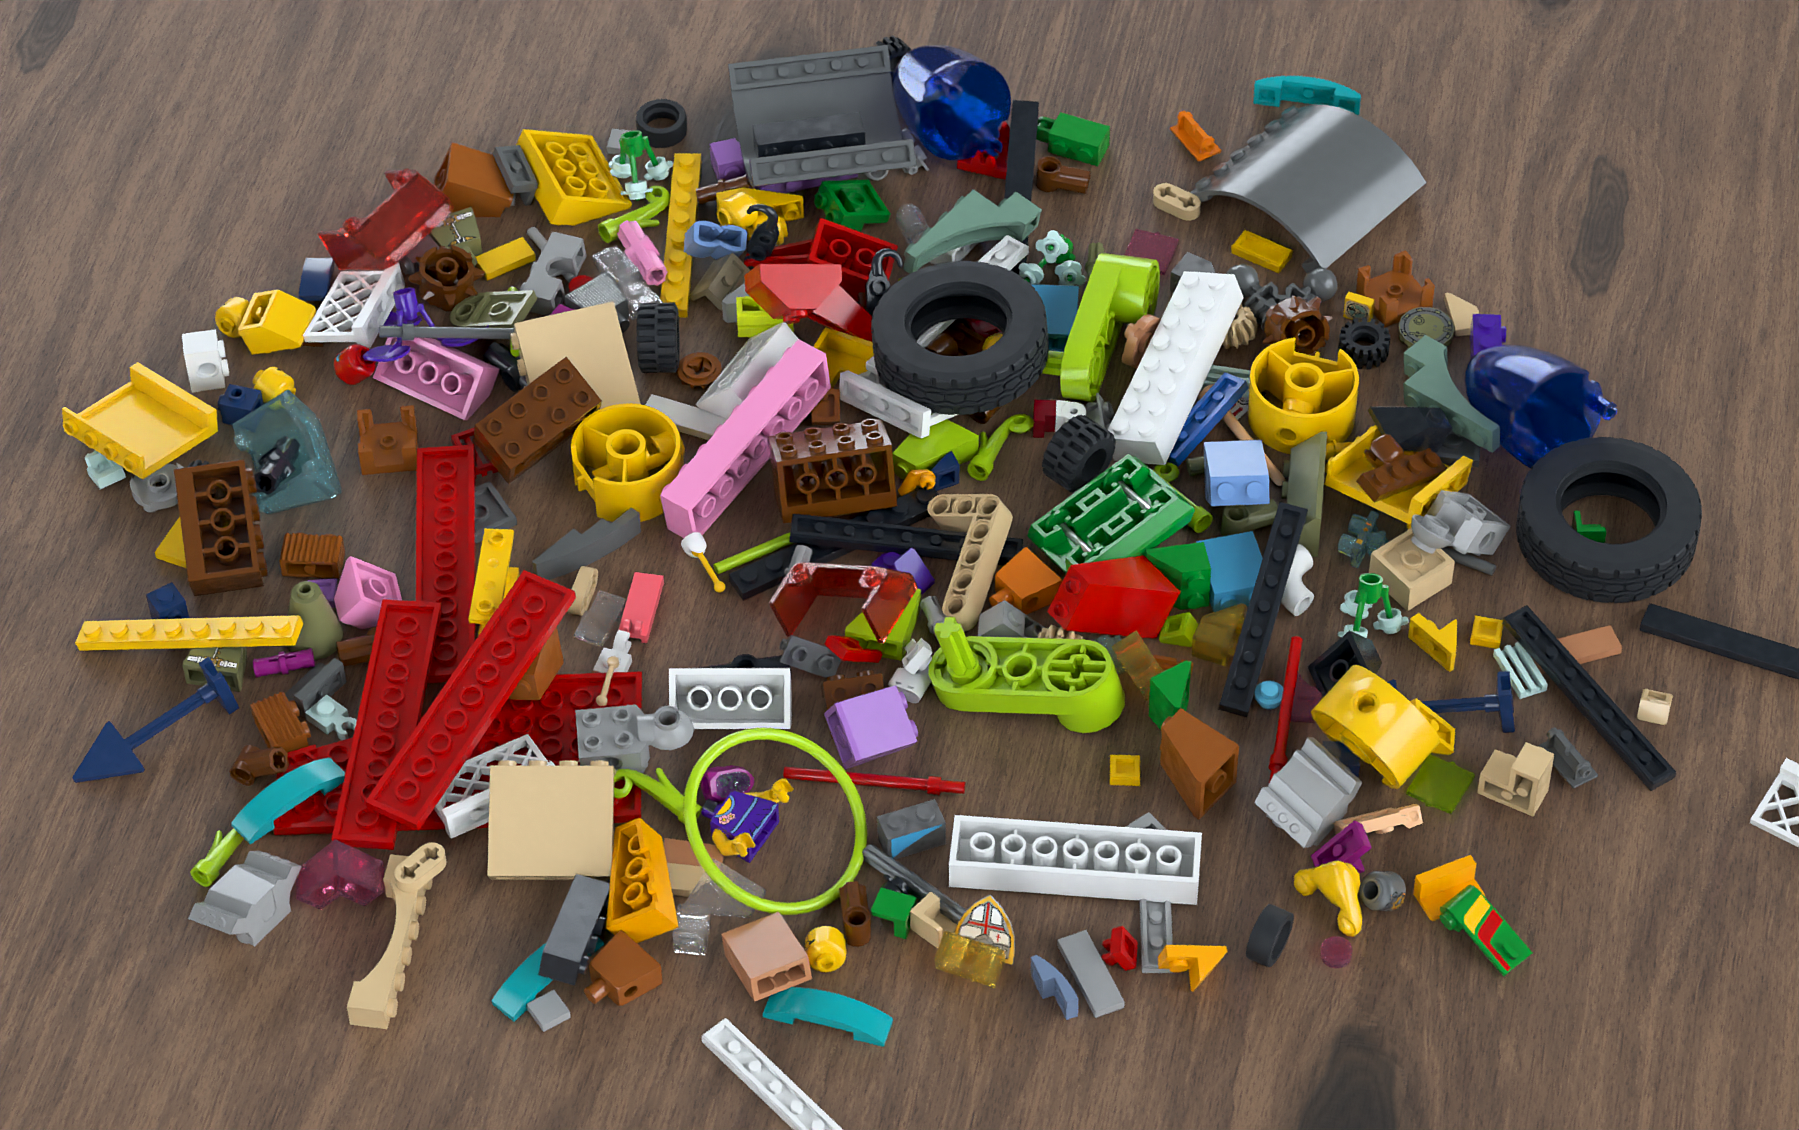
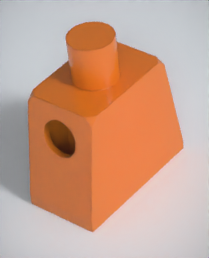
[989,547,1062,615]

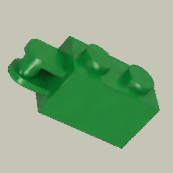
[1036,112,1110,166]

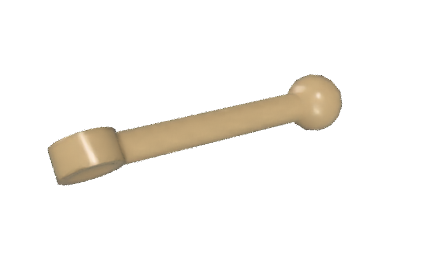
[596,656,619,706]

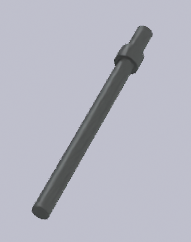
[379,323,514,341]

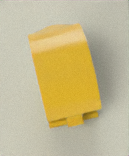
[1248,338,1359,454]
[571,403,685,522]
[1311,665,1440,789]

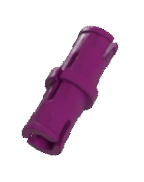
[253,648,315,678]

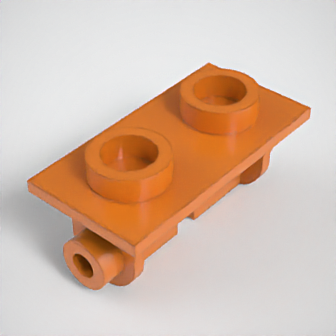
[1170,111,1222,162]

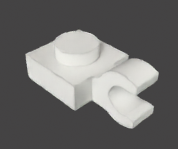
[593,630,632,673]
[902,638,933,675]

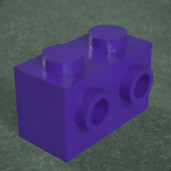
[1470,314,1507,379]

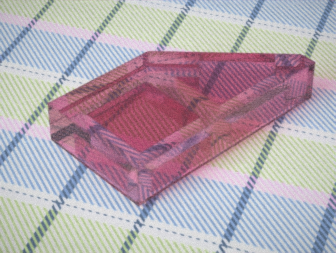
[1291,673,1322,723]

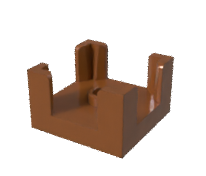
[1356,250,1435,327]
[357,405,418,475]

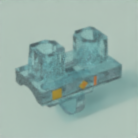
[1338,510,1389,568]

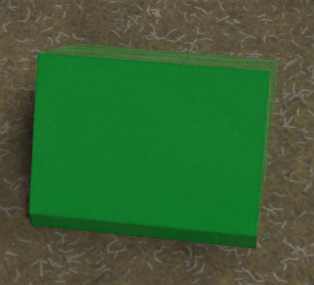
[1148,660,1192,730]

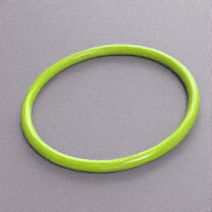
[683,728,867,915]

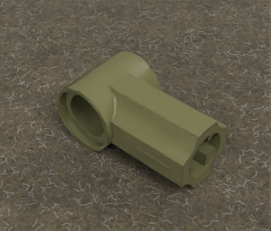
[1221,499,1278,536]

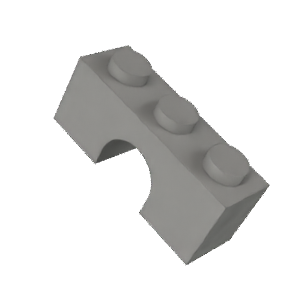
[520,231,587,316]

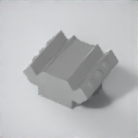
[1255,737,1362,848]
[188,851,302,947]

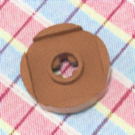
[1122,314,1161,369]

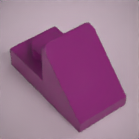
[1311,820,1372,874]

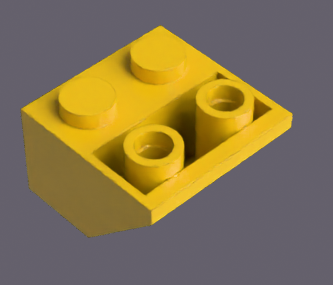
[238,289,316,355]

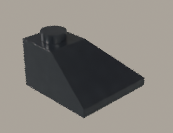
[1368,407,1452,452]
[1308,631,1382,698]

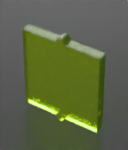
[1406,754,1475,814]

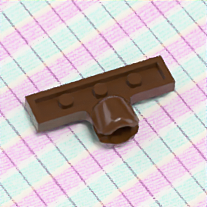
[1356,434,1448,503]

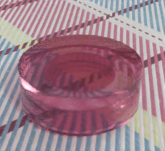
[1320,936,1353,968]

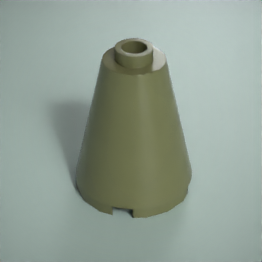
[287,581,344,660]

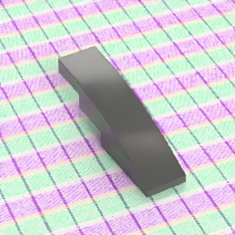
[532,508,641,580]

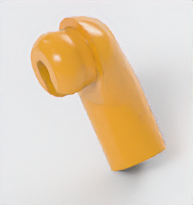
[898,469,936,496]

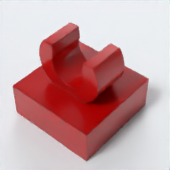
[1101,926,1138,971]

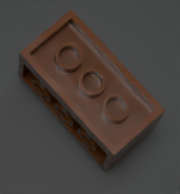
[473,356,602,484]
[768,419,897,524]
[174,459,268,596]

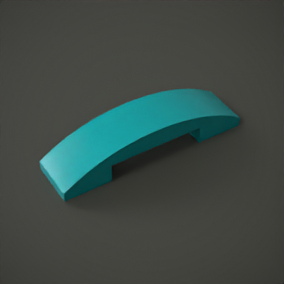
[1253,76,1361,115]
[231,757,345,844]
[491,935,604,1021]
[763,987,893,1047]

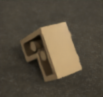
[1477,742,1554,817]

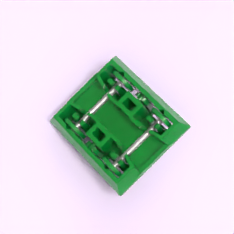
[1027,454,1195,574]

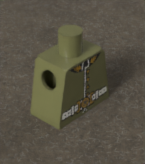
[423,207,482,267]
[182,647,247,692]

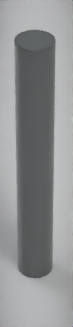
[1441,547,1496,576]

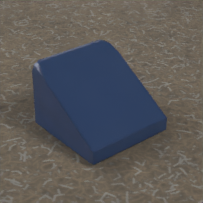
[931,451,960,491]

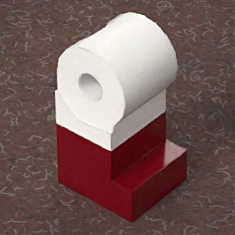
[1033,399,1086,438]

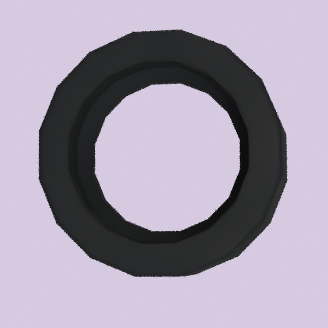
[636,99,687,148]
[1246,904,1294,967]

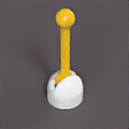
[681,532,726,593]

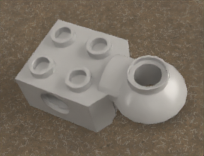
[1411,490,1511,556]
[575,705,694,773]

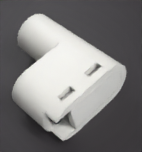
[888,664,931,703]

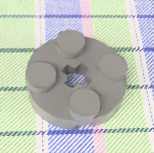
[130,463,183,512]

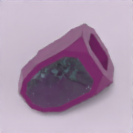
[701,765,755,802]

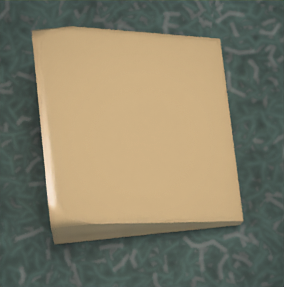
[1637,689,1673,725]

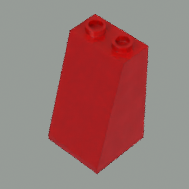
[1047,555,1180,639]

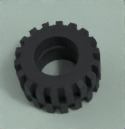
[637,302,680,373]
[1042,415,1116,494]

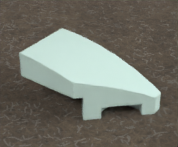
[85,450,126,489]

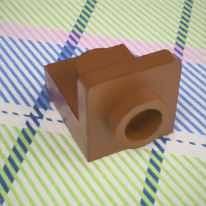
[811,386,841,425]

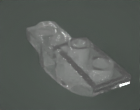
[592,246,663,320]

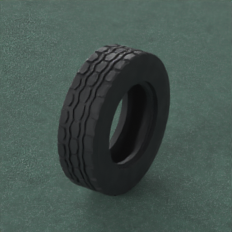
[871,261,1049,415]
[1516,437,1702,603]

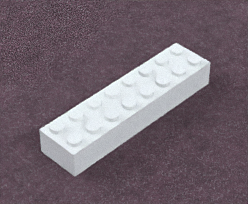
[1108,271,1244,465]
[949,815,1202,905]

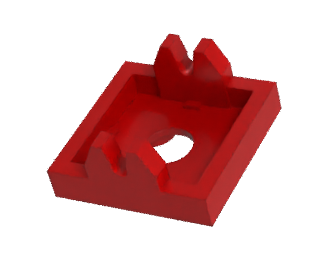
[957,119,1010,180]

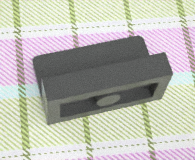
[493,145,538,206]
[285,658,347,719]

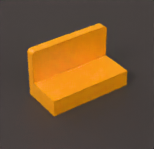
[1413,855,1485,921]

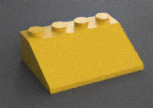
[515,129,632,226]

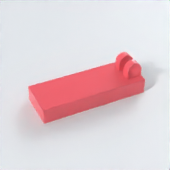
[618,572,664,643]

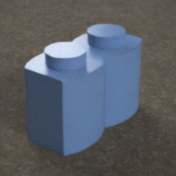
[684,221,747,260]

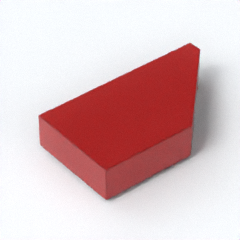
[824,635,883,663]

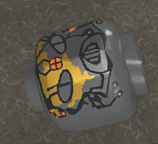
[1359,871,1406,911]

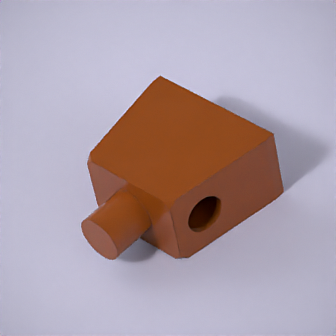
[584,930,663,1006]

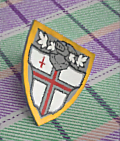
[952,894,1015,965]

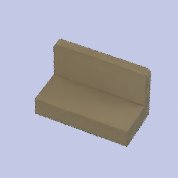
[689,253,750,311]

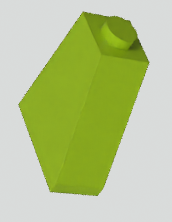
[892,414,979,479]
[845,584,921,661]

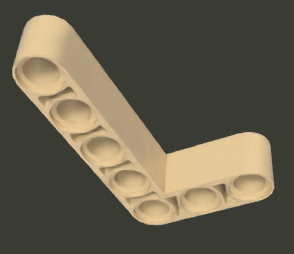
[927,494,1013,631]

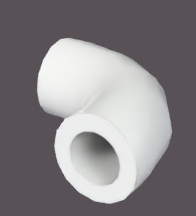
[1281,544,1314,616]

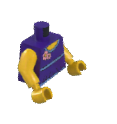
[701,779,794,863]

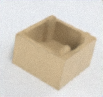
[1369,528,1455,611]

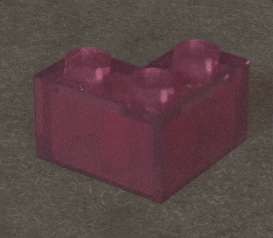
[296,840,384,910]

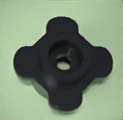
[880,874,909,895]

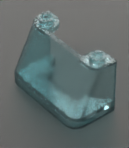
[232,389,342,515]

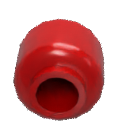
[334,344,375,385]

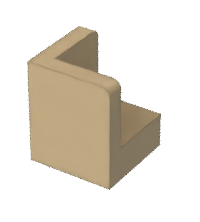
[910,892,957,949]

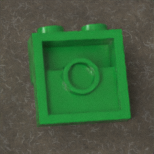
[814,180,891,232]

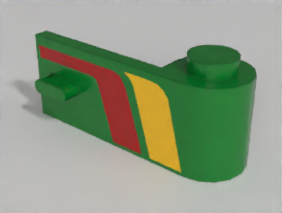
[1439,885,1533,977]

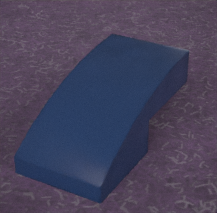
[299,258,334,301]

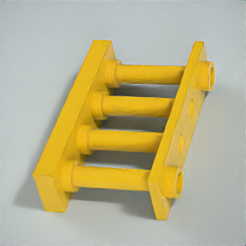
[469,528,520,636]

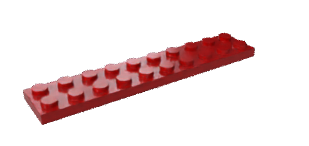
[416,444,476,683]
[365,570,576,831]
[332,599,442,850]

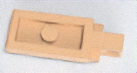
[1334,804,1423,834]

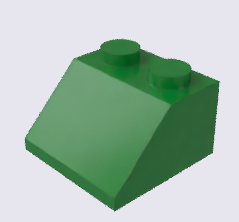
[1146,542,1211,610]

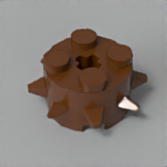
[408,245,485,311]
[1263,296,1332,356]

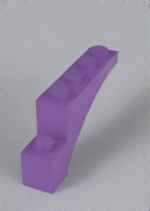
[710,138,858,193]

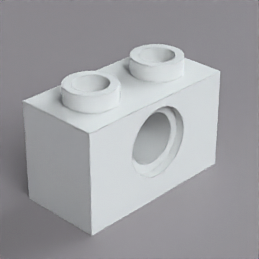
[182,329,229,392]

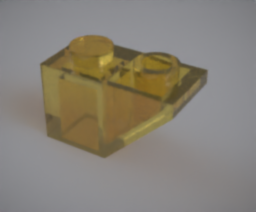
[1192,603,1247,666]

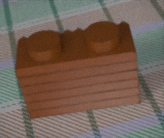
[279,532,345,579]
[250,692,311,752]

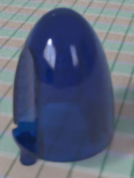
[892,44,1011,160]
[1464,344,1618,468]

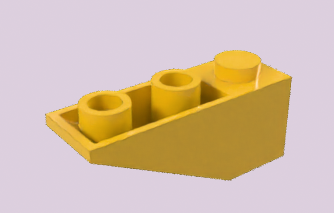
[716,188,804,230]

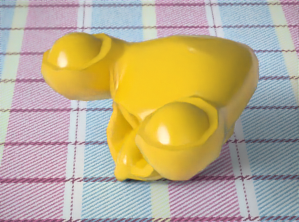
[1294,861,1362,937]

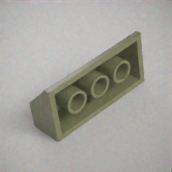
[1281,432,1327,557]

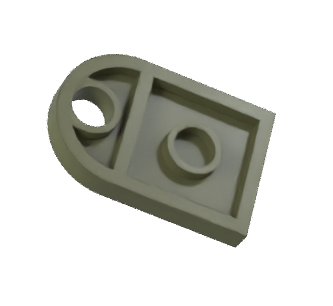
[450,290,538,328]

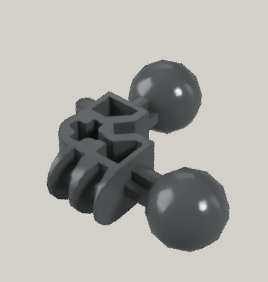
[1226,264,1338,331]

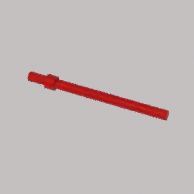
[1268,636,1303,783]
[783,766,965,795]

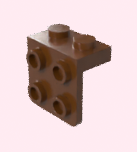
[821,670,885,740]

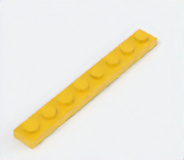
[660,153,702,318]
[75,615,304,651]

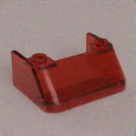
[318,168,454,270]
[769,562,917,643]

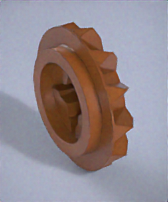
[677,352,722,389]

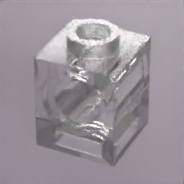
[673,904,711,955]

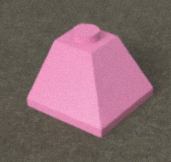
[334,556,402,629]

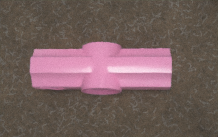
[617,220,668,286]

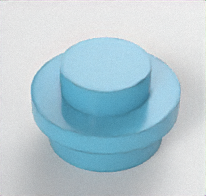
[1255,681,1283,709]

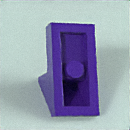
[871,547,935,595]

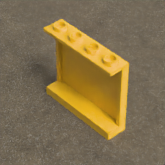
[62,362,218,479]
[1324,425,1473,525]

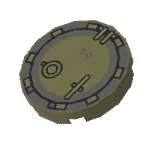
[1398,307,1454,349]

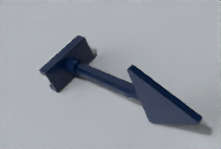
[72,657,240,783]
[1387,671,1515,733]

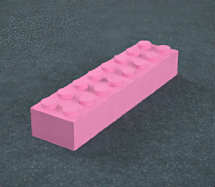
[660,339,831,538]

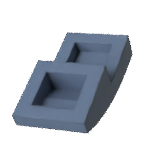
[1031,955,1078,1020]

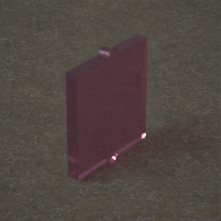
[1124,229,1179,276]

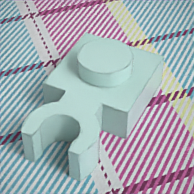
[305,694,357,740]

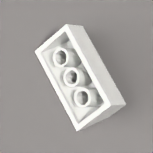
[696,322,798,419]
[669,668,792,729]

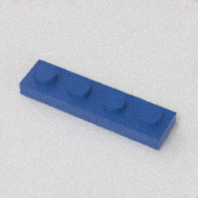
[1167,372,1249,466]

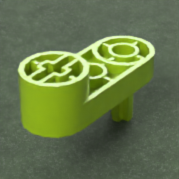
[1042,253,1160,402]
[928,617,1125,733]

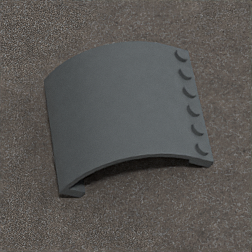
[728,45,916,187]
[1190,105,1426,274]

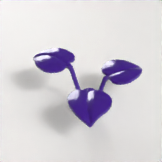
[363,288,489,362]

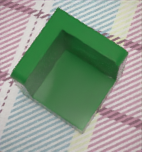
[1571,511,1606,543]
[871,887,916,939]

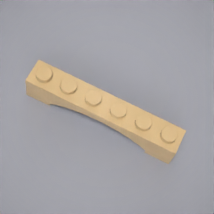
[347,854,433,1029]

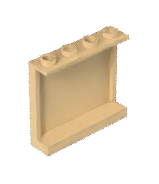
[510,301,641,409]
[487,760,616,880]

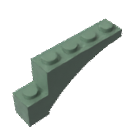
[903,189,1042,274]
[1403,335,1500,453]

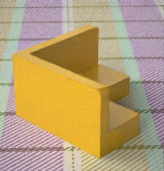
[813,327,874,386]

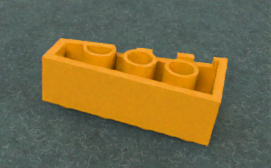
[606,818,679,943]

